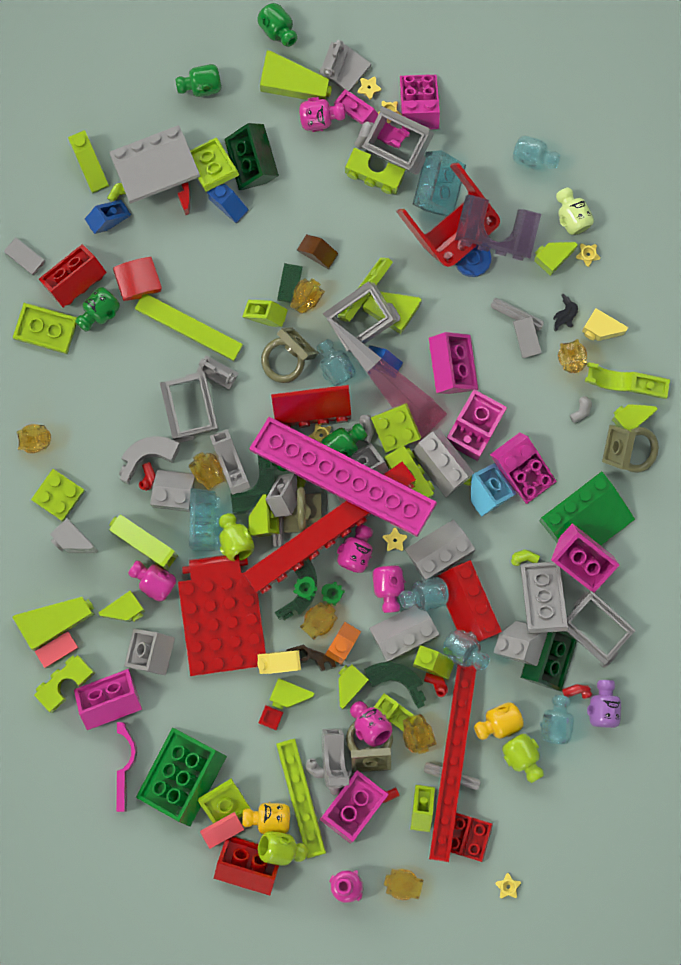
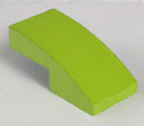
[373,693,417,733]

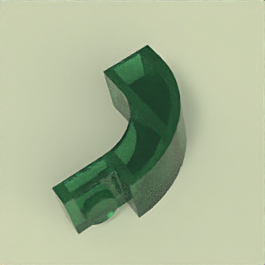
[231,455,275,515]
[274,559,318,621]
[364,662,426,709]

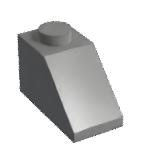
[266,473,297,517]

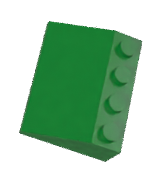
[539,471,635,545]
[136,727,227,827]

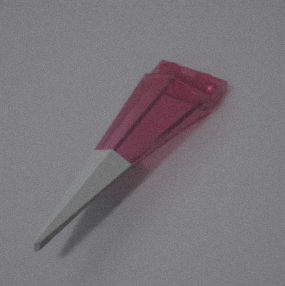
[327,317,447,441]

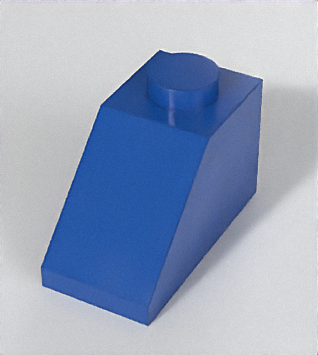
[207,183,249,223]
[85,200,131,234]

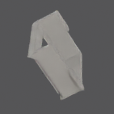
[362,106,435,175]
[322,281,400,352]
[159,372,218,443]
[567,591,636,667]

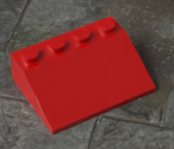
[271,385,351,428]

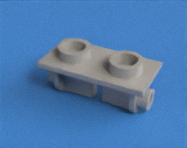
[320,40,349,81]
[196,356,239,390]

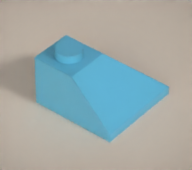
[471,463,516,517]

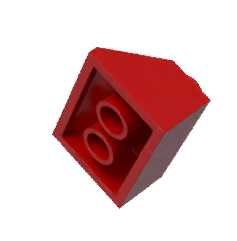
[39,244,107,308]
[213,836,280,896]

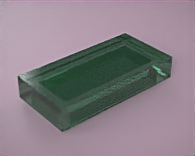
[277,263,303,304]

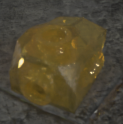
[290,278,325,314]
[558,339,587,373]
[16,424,51,454]
[188,452,225,490]
[300,602,338,640]
[403,714,437,754]
[383,868,424,900]

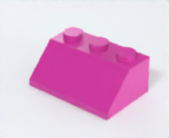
[429,332,478,394]
[551,523,620,593]
[74,669,142,730]

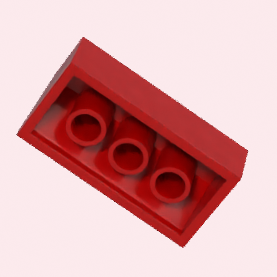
[434,560,502,648]

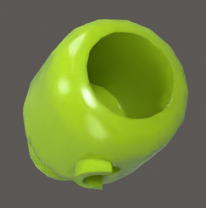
[219,513,254,561]
[502,733,544,783]
[258,831,308,865]

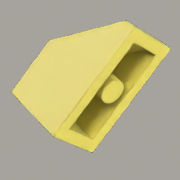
[582,308,628,341]
[258,650,301,674]

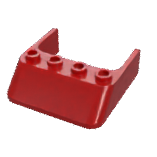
[396,163,500,267]

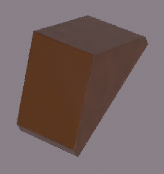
[297,234,338,270]

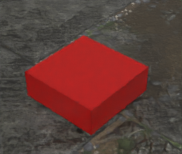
[258,705,284,731]

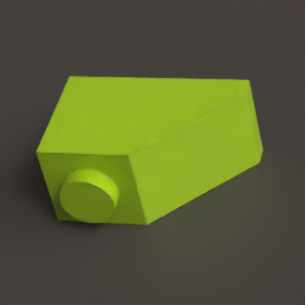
[534,242,578,276]
[242,299,288,327]
[612,404,658,430]
[248,494,280,537]
[98,590,145,622]
[338,664,369,709]
[269,678,315,710]
[410,785,435,832]

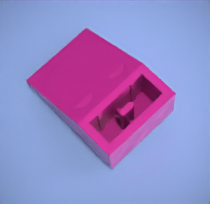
[400,74,440,130]
[490,432,557,504]

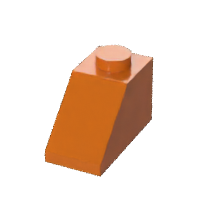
[325,622,361,665]

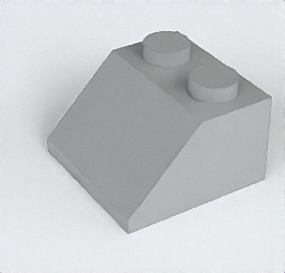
[150,470,195,512]
[50,519,98,553]
[493,621,548,666]
[124,629,175,676]

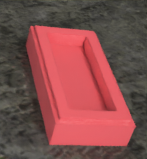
[35,631,78,668]
[200,812,244,849]

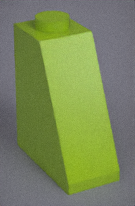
[363,292,422,335]
[412,645,455,680]

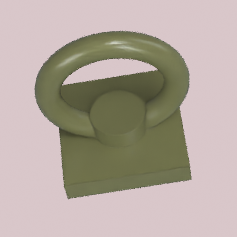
[261,327,319,383]
[602,425,659,473]
[283,487,322,533]
[346,721,393,773]

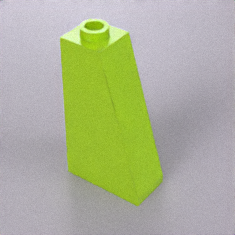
[260,50,332,100]
[109,514,178,571]
[12,597,95,651]

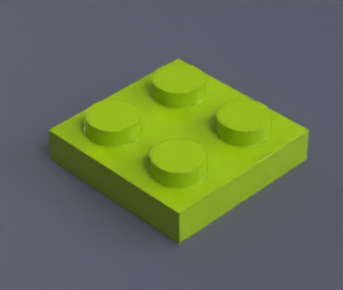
[371,403,421,453]
[31,469,85,522]
[198,778,251,824]

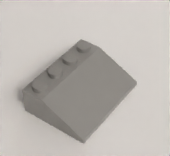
[109,125,200,204]

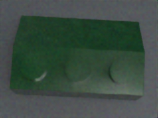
[224,123,279,190]
[520,631,577,692]

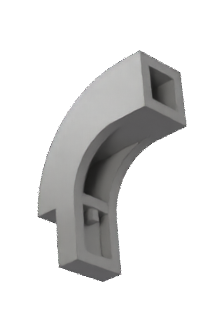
[210,429,250,495]
[119,436,181,485]
[322,729,349,788]

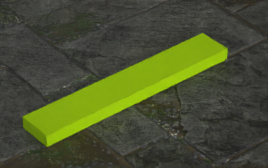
[134,294,243,361]
[276,738,326,859]

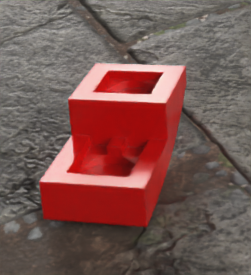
[177,182,191,215]

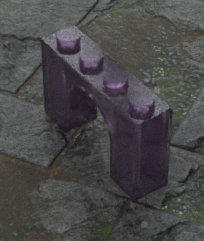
[455,195,541,261]

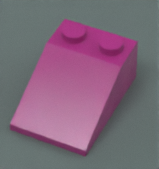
[319,770,389,844]

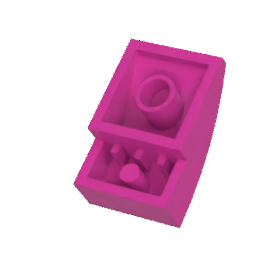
[447,389,507,461]

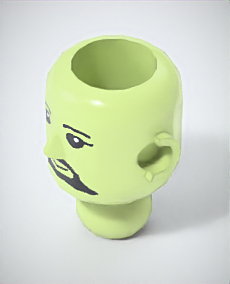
[556,187,594,235]

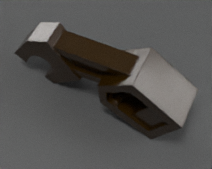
[286,644,336,671]

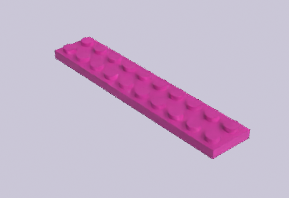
[249,417,437,537]

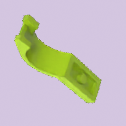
[585,362,670,399]

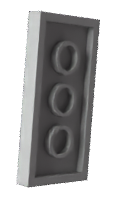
[521,562,568,633]

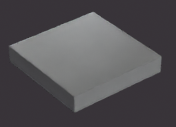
[319,43,371,92]

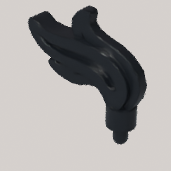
[553,294,578,332]

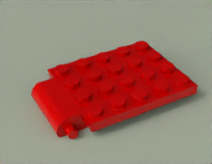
[178,553,266,676]

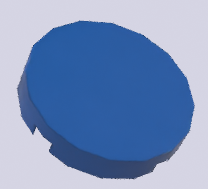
[455,242,491,277]

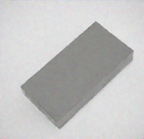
[4,237,45,275]
[513,316,541,358]

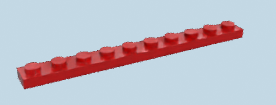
[429,663,477,863]

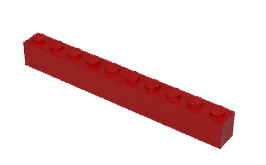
[243,461,416,594]

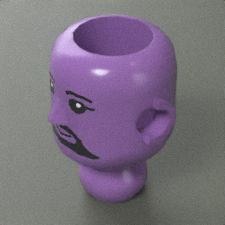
[587,680,622,728]

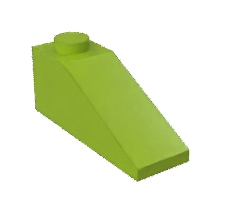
[68,130,109,194]

